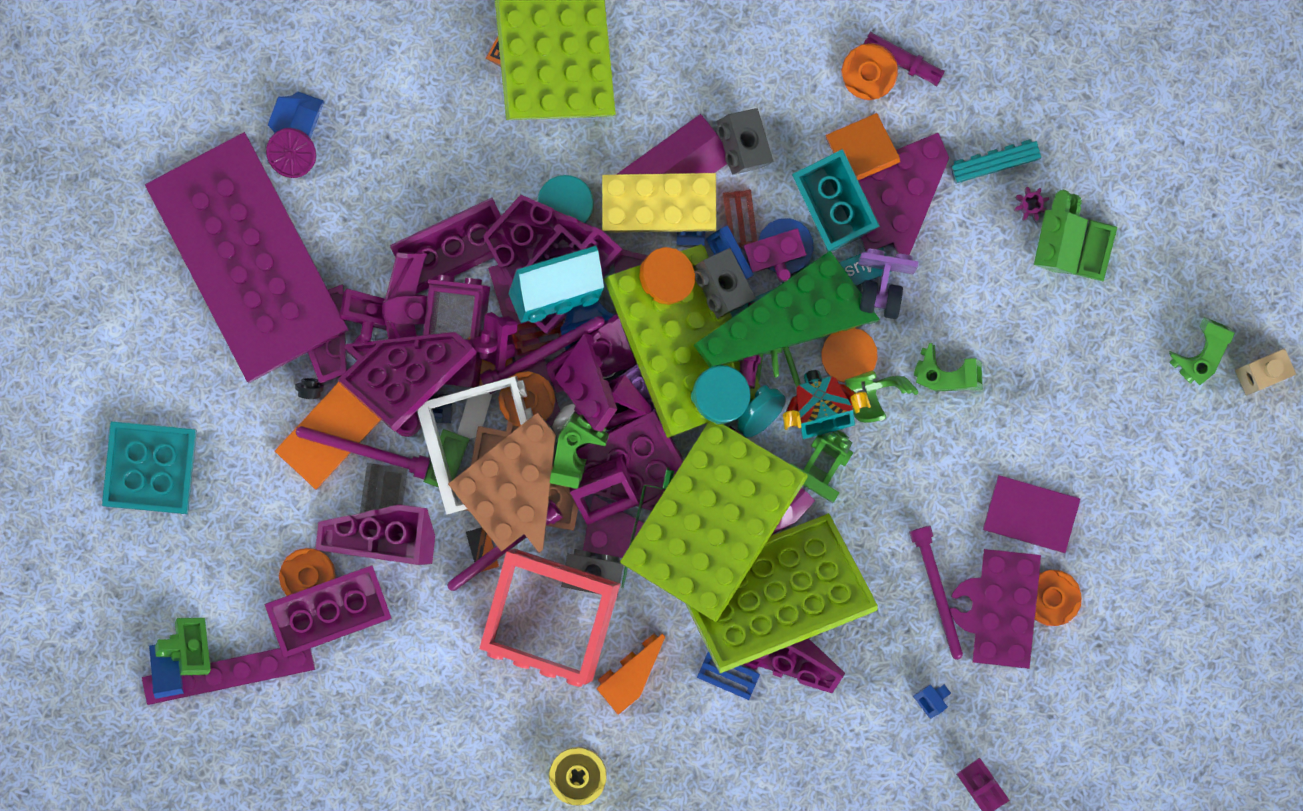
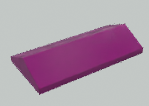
[616,114,727,175]
[390,197,501,294]
[264,565,392,658]

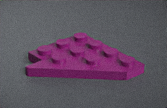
[858,133,949,255]
[338,332,477,432]
[576,408,684,511]

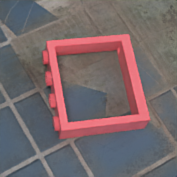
[479,549,621,687]

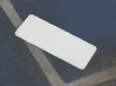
[457,387,492,439]

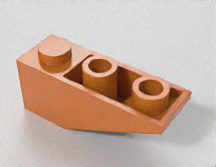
[596,633,665,715]

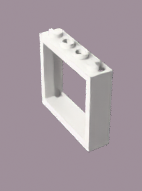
[417,376,534,515]

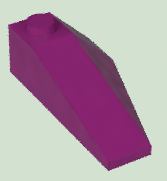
[315,504,435,565]
[743,638,845,693]

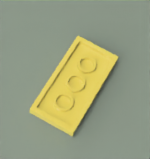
[602,173,716,233]

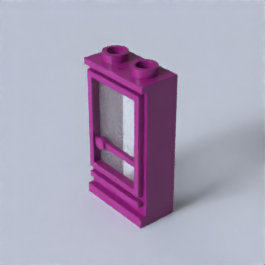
[423,275,490,388]

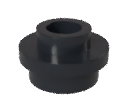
[295,378,324,399]

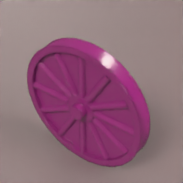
[266,128,316,178]

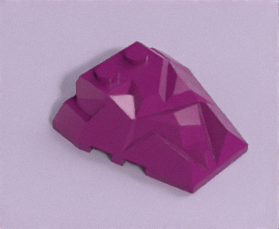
[483,194,623,334]

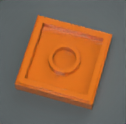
[825,113,900,180]

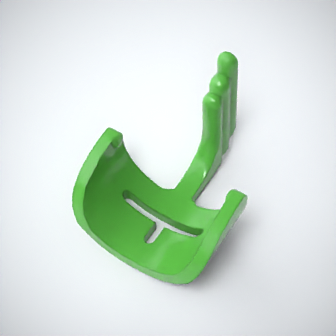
[845,370,918,423]

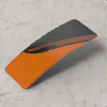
[466,527,499,572]

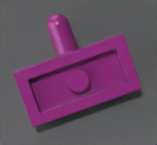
[744,228,806,283]
[340,289,387,343]

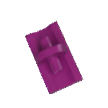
[472,312,517,371]
[956,758,1010,811]

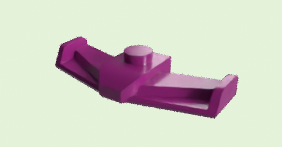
[382,252,427,339]

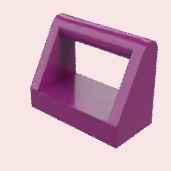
[574,375,651,430]
[569,457,640,525]

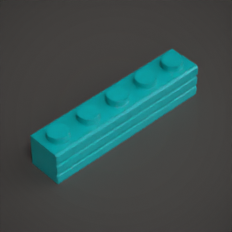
[951,139,1042,184]

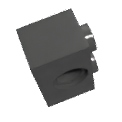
[716,108,774,175]
[693,248,756,318]
[561,549,624,598]

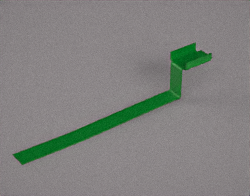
[621,467,674,588]

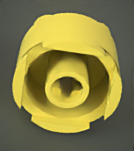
[549,747,607,806]

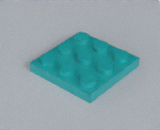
[102,421,197,514]

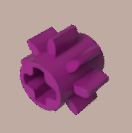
[1014,187,1049,222]

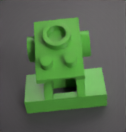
[1169,317,1235,385]
[914,343,983,392]
[549,413,609,489]
[790,430,854,503]

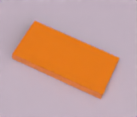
[275,382,381,490]

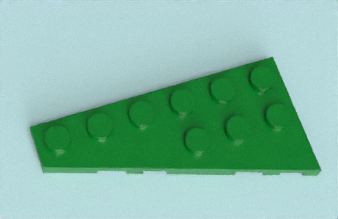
[694,251,880,368]

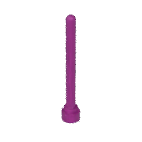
[480,316,605,394]
[296,426,430,480]
[447,499,563,591]
[909,525,963,660]

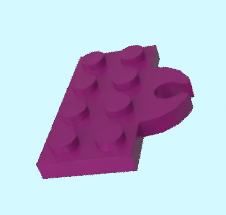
[950,549,1041,669]

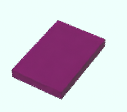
[983,475,1081,553]

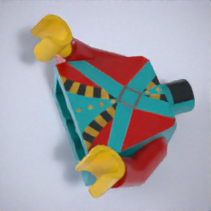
[783,370,871,439]

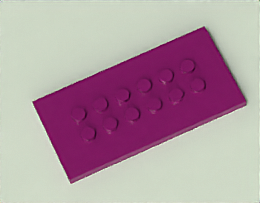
[144,132,349,383]

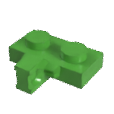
[155,618,211,675]

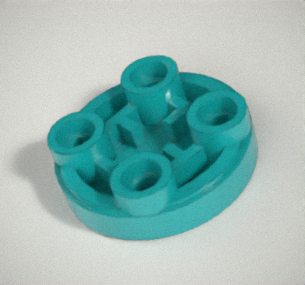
[537,175,594,224]
[691,365,750,425]
[737,385,786,438]

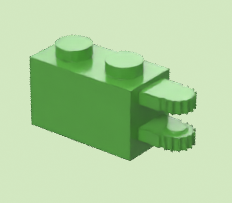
[1034,189,1088,275]

